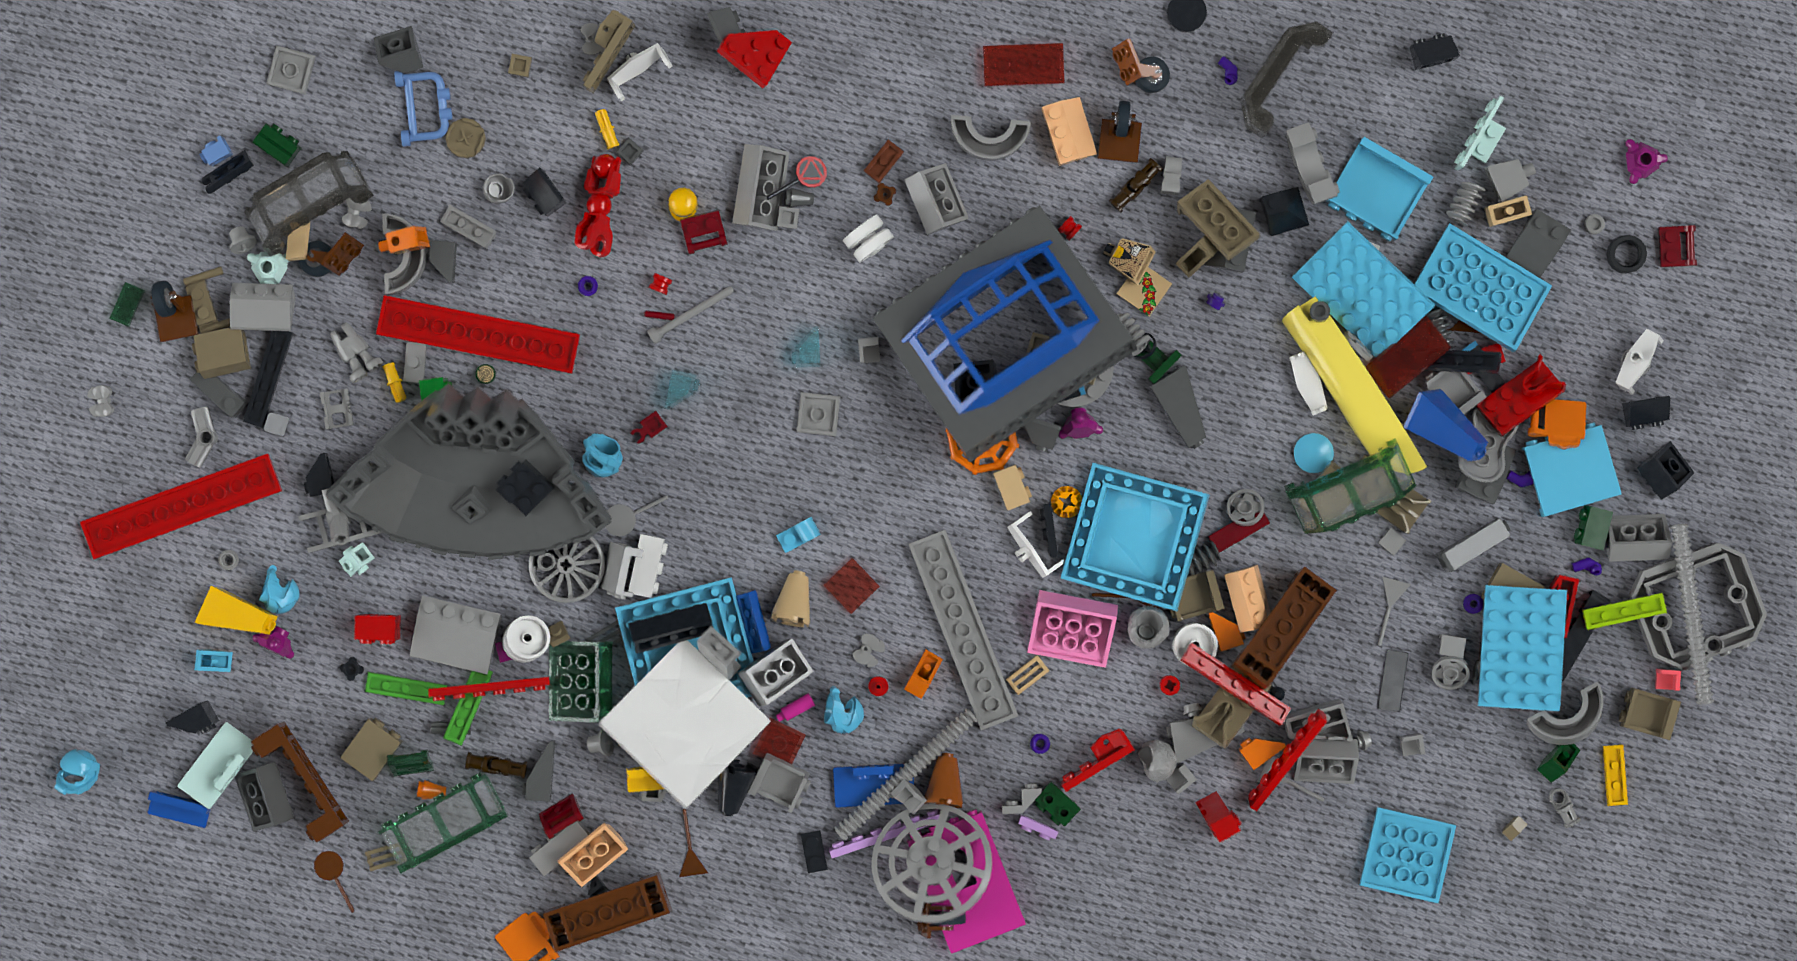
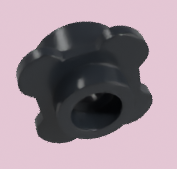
[340,657,364,681]

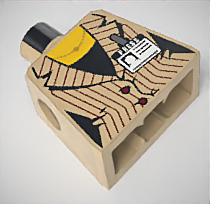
[1104,239,1156,285]

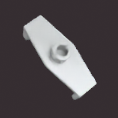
[607,43,672,101]
[1616,329,1664,395]
[1289,351,1328,415]
[1007,511,1065,578]

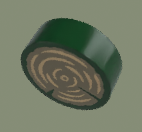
[476,364,496,384]

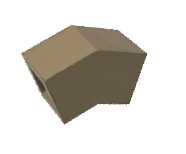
[1502,816,1528,841]

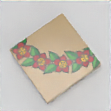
[1117,267,1172,317]

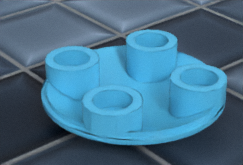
[1294,433,1334,473]

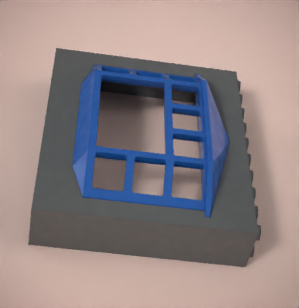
[873,205,1137,462]

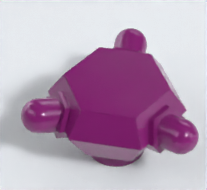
[1625,139,1668,184]
[1058,408,1103,439]
[252,626,294,659]

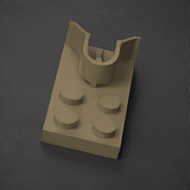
[583,10,635,94]
[1177,179,1260,261]
[1350,455,1432,534]
[1192,670,1272,749]

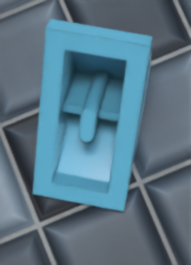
[194,649,233,672]

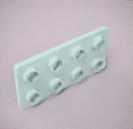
[1454,96,1506,171]
[178,722,253,809]

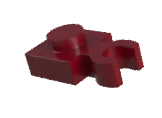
[630,411,668,444]

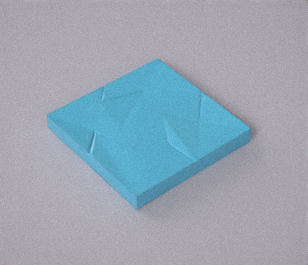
[1061,463,1210,611]
[615,577,754,698]

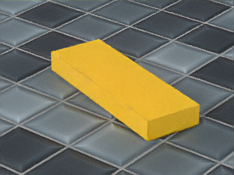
[1602,744,1628,806]

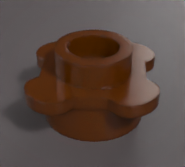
[874,183,896,206]

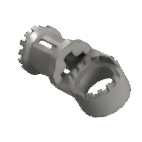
[1548,788,1581,828]

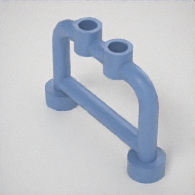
[394,71,453,147]

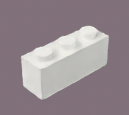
[628,534,668,598]

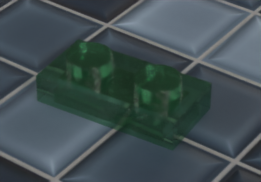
[109,282,145,327]

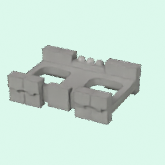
[320,388,354,429]

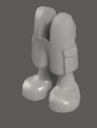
[330,322,383,383]

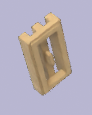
[1006,655,1049,695]

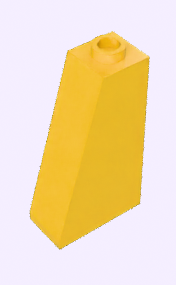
[195,586,278,635]

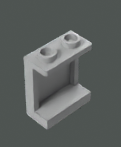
[1423,371,1486,414]
[600,541,644,599]
[697,626,741,680]
[748,753,811,813]

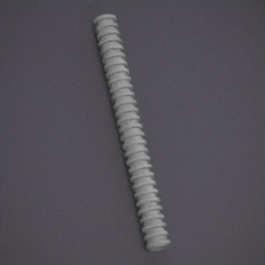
[1670,523,1714,705]
[834,708,978,840]

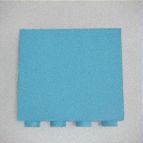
[1326,137,1433,241]
[1521,422,1622,517]

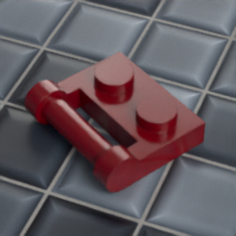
[680,209,728,255]
[1658,225,1697,267]
[539,793,585,839]

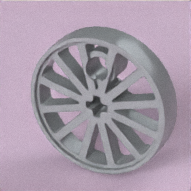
[529,536,605,603]

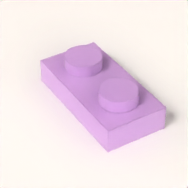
[1018,814,1058,840]

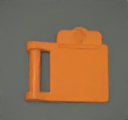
[1528,399,1586,450]
[495,912,560,961]

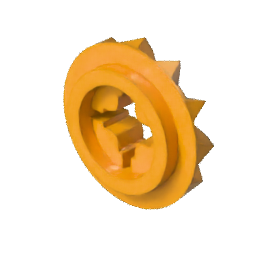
[1051,486,1082,518]

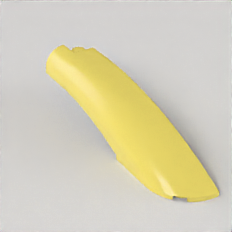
[1282,296,1427,474]

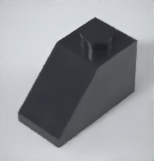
[304,453,334,497]

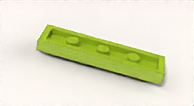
[1582,593,1667,630]

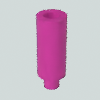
[776,693,815,722]

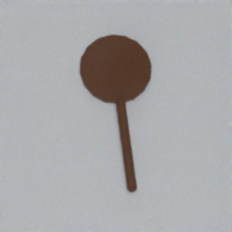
[314,851,355,913]

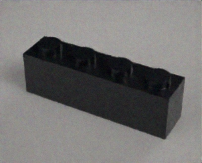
[628,603,713,654]

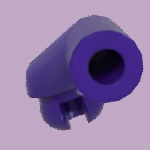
[1217,56,1238,85]
[1506,471,1534,487]
[1571,558,1602,576]

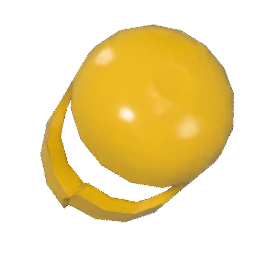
[668,187,698,222]

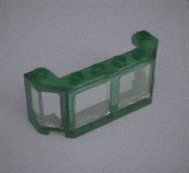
[1284,438,1416,534]
[378,772,509,874]

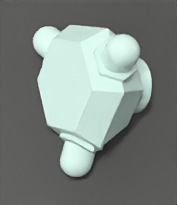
[247,252,290,284]

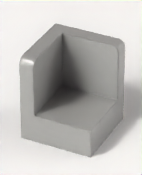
[858,337,880,363]
[1439,634,1466,658]
[1399,733,1425,756]
[1166,763,1197,794]
[891,779,927,814]

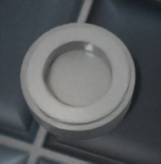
[1584,214,1605,234]

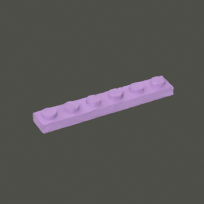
[829,809,941,858]

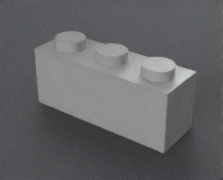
[529,821,590,876]

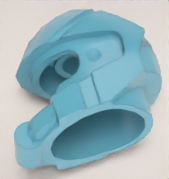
[582,434,623,478]
[258,565,300,614]
[824,686,864,734]
[54,749,100,795]

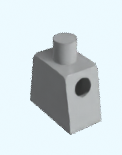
[1484,159,1536,203]

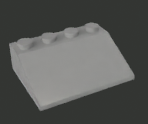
[410,596,502,675]

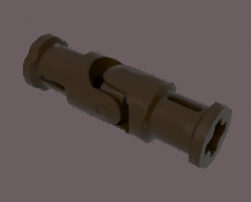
[1109,158,1163,213]
[465,752,528,779]

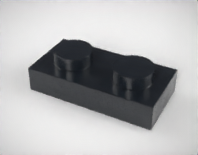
[801,830,828,873]

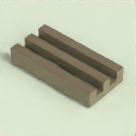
[365,841,409,871]

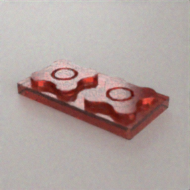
[983,43,1065,87]
[1365,316,1452,398]

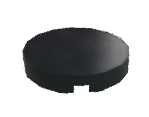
[1167,0,1207,33]

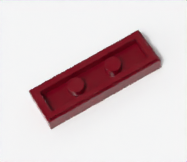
[1208,512,1270,553]

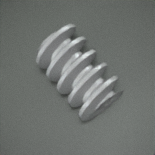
[1446,182,1485,226]
[1117,313,1150,356]

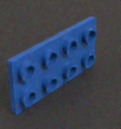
[833,763,914,808]

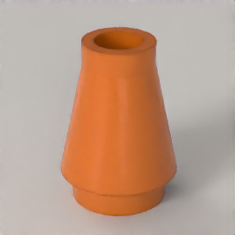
[417,780,447,800]

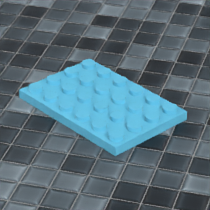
[1292,221,1435,360]
[1414,223,1552,353]
[1478,585,1567,711]

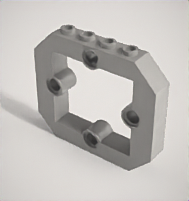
[1628,542,1767,671]

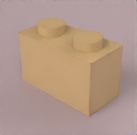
[1484,195,1532,227]
[993,465,1032,511]

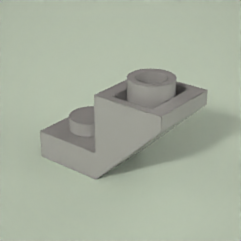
[1002,783,1042,814]

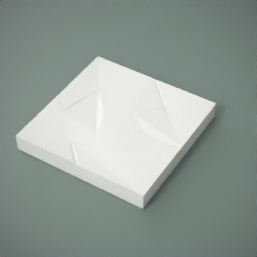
[599,640,771,809]

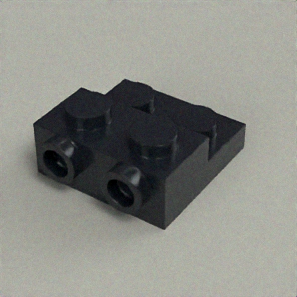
[496,459,555,516]

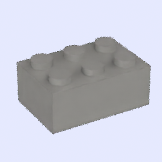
[738,638,814,706]

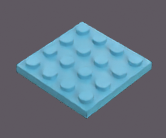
[1359,807,1456,904]

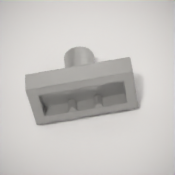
[403,342,427,383]

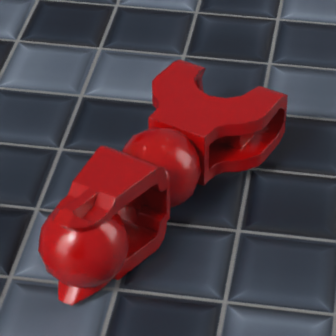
[574,154,621,258]

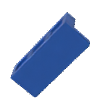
[736,590,771,654]
[148,790,211,828]

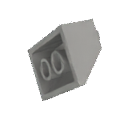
[904,163,969,235]
[230,283,295,331]
[1606,514,1672,562]
[1294,739,1359,784]

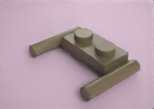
[183,266,230,334]

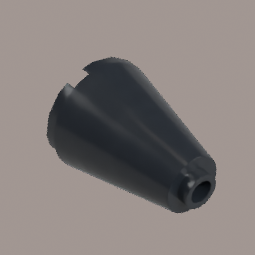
[718,759,758,816]

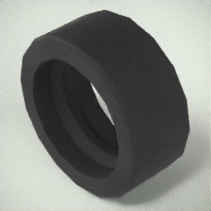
[1606,235,1647,274]

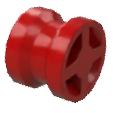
[1058,216,1082,241]
[648,273,673,295]
[1159,675,1180,696]

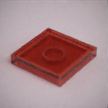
[824,558,880,614]
[753,717,806,764]

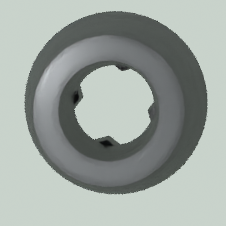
[784,188,814,208]

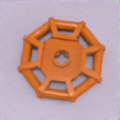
[945,428,1019,475]

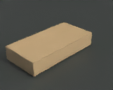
[286,219,310,261]

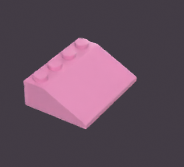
[1027,590,1118,668]

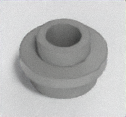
[218,550,239,570]
[1183,703,1203,719]
[1354,731,1372,751]

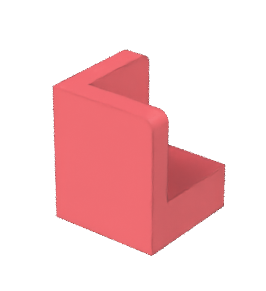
[1655,669,1681,691]

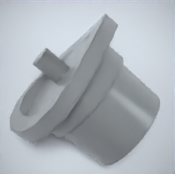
[229,226,257,254]
[587,729,614,756]

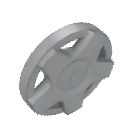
[1343,330,1373,362]
[1227,489,1265,526]
[1432,656,1470,690]

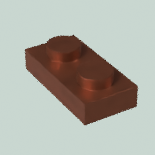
[864,139,904,184]

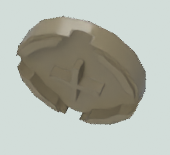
[445,118,486,158]

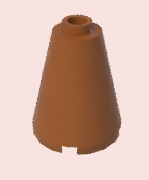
[924,753,963,809]

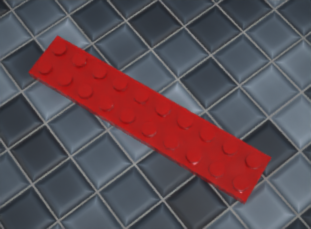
[376,295,580,374]
[80,454,283,560]

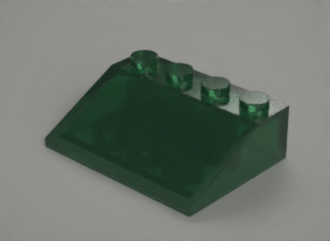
[549,641,612,723]

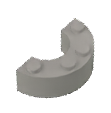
[951,115,1031,161]
[1286,122,1340,205]
[382,214,427,295]
[1057,366,1114,407]
[1527,681,1603,745]

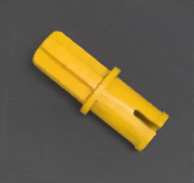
[595,109,619,149]
[382,362,407,403]

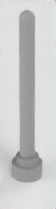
[647,286,734,344]

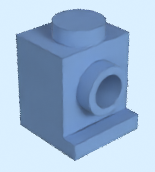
[199,136,233,166]

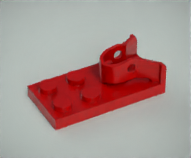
[1476,354,1566,437]
[1060,729,1135,792]

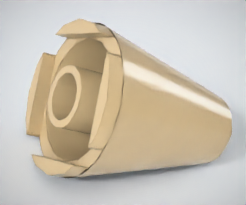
[770,570,810,627]

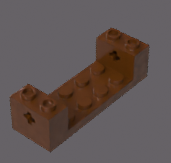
[1230,566,1337,690]
[250,721,350,843]
[543,872,672,952]

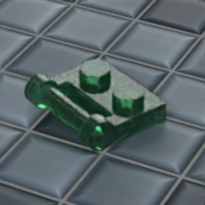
[387,749,434,776]

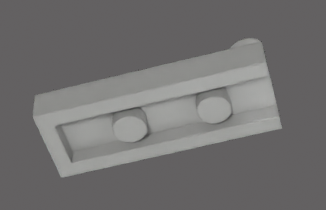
[440,205,497,249]

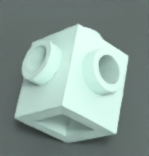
[339,542,374,577]

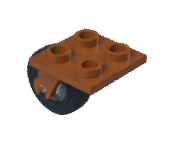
[1112,38,1170,93]

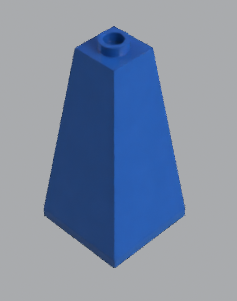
[1403,389,1488,461]

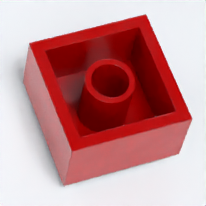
[354,614,401,644]

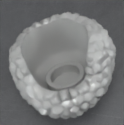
[1128,606,1169,649]
[1138,739,1177,783]

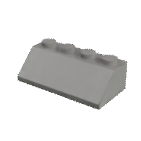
[732,144,790,231]

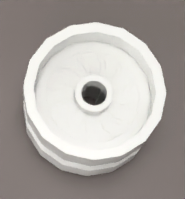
[843,214,894,263]
[502,615,550,663]
[1172,622,1218,666]

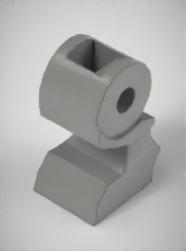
[1160,156,1182,195]

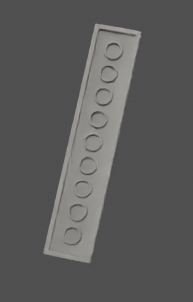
[908,529,1018,730]

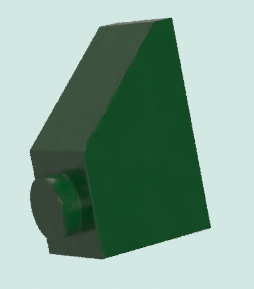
[1537,744,1580,783]

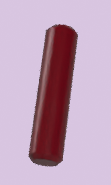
[644,310,675,320]

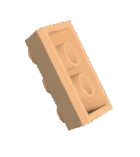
[1042,97,1097,166]
[1224,564,1271,632]
[557,823,628,887]

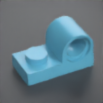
[776,517,821,553]

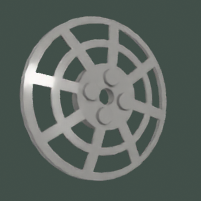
[872,803,992,923]

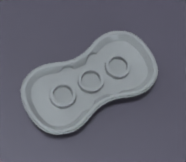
[1458,408,1519,482]

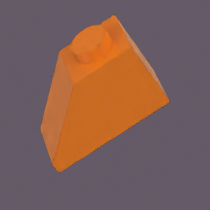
[1208,612,1246,652]
[904,650,943,699]
[1238,737,1286,770]

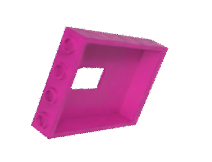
[907,809,1026,954]

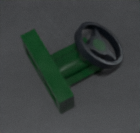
[1133,333,1182,384]

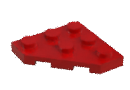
[717,30,792,88]

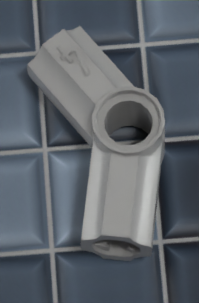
[185,406,218,468]
[322,489,351,546]

